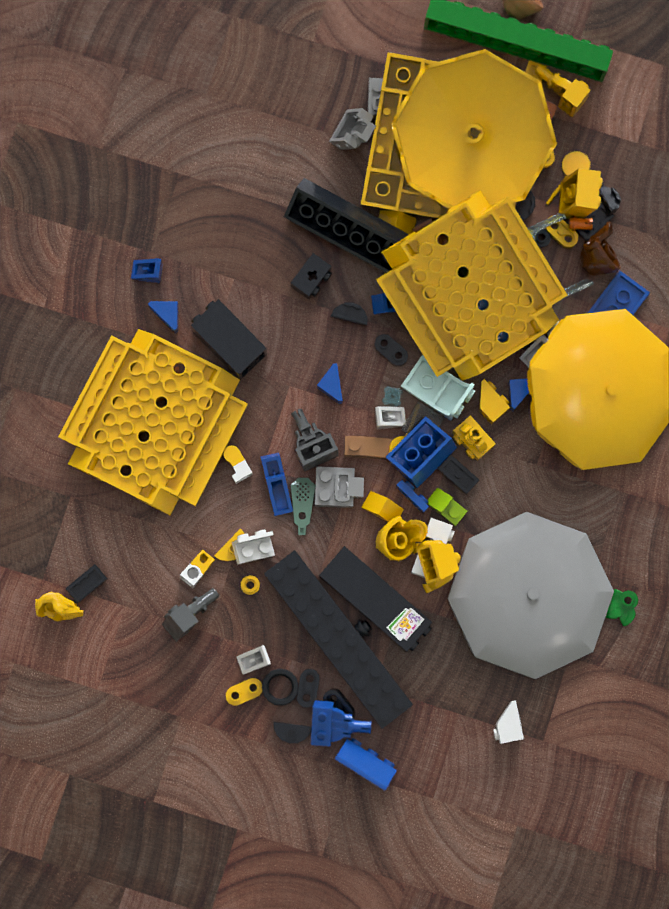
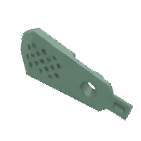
[291,478,316,535]

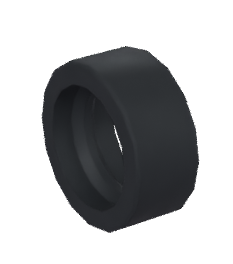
[262,669,299,706]

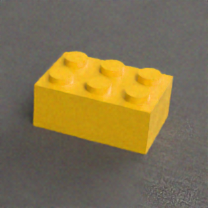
[558,168,602,219]

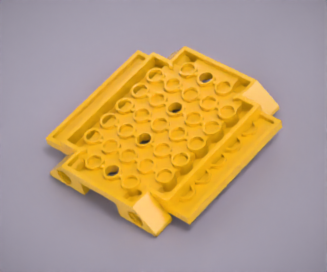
[376,190,568,381]
[58,329,248,516]

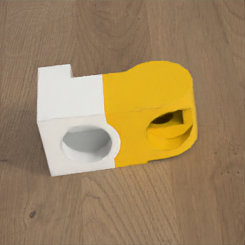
[223,446,253,484]
[180,550,215,588]

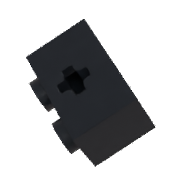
[291,253,332,300]

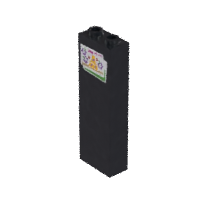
[319,546,432,652]

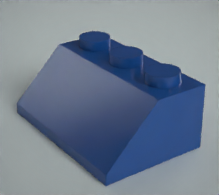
[386,416,457,488]
[334,737,397,790]

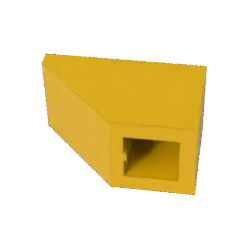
[479,379,510,425]

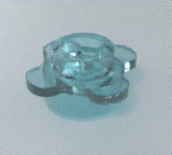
[382,386,403,407]

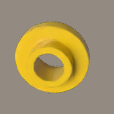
[241,575,260,595]

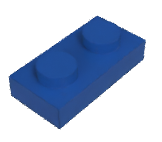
[396,480,429,513]

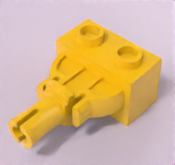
[535,64,590,118]
[452,415,496,461]

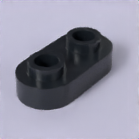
[374,334,408,367]
[297,669,320,708]
[323,688,356,719]

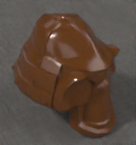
[580,221,621,276]

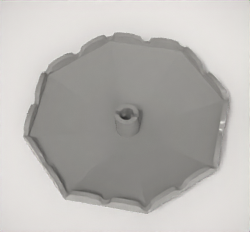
[447,512,614,679]

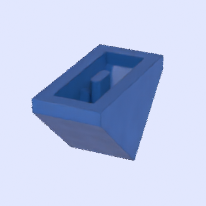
[131,258,163,283]
[148,301,179,334]
[317,363,343,404]
[508,378,529,411]

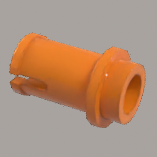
[569,216,593,231]

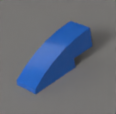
[261,452,293,516]

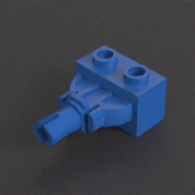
[311,700,372,746]

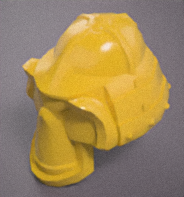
[375,516,428,562]

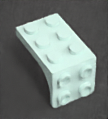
[401,355,475,421]

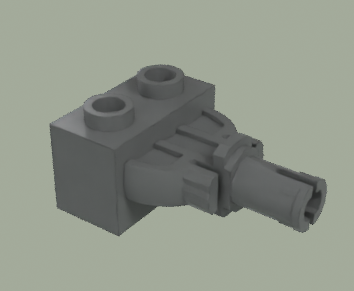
[291,409,339,472]
[162,588,219,642]

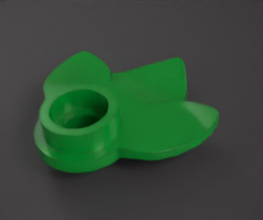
[605,589,639,627]

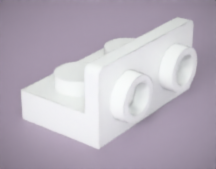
[232,529,275,565]

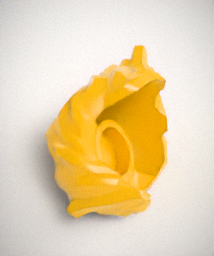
[35,592,84,622]

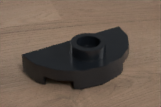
[599,183,621,215]
[515,191,535,220]
[330,302,368,326]
[274,722,312,744]

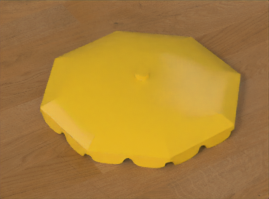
[392,49,557,209]
[527,309,669,470]

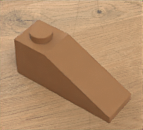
[344,436,393,459]

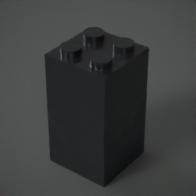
[191,299,267,380]

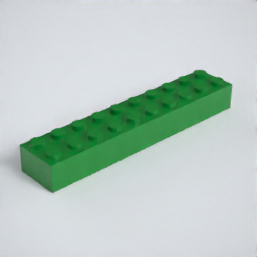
[424,0,614,82]

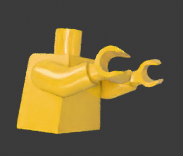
[413,540,461,593]

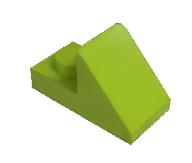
[427,488,467,526]

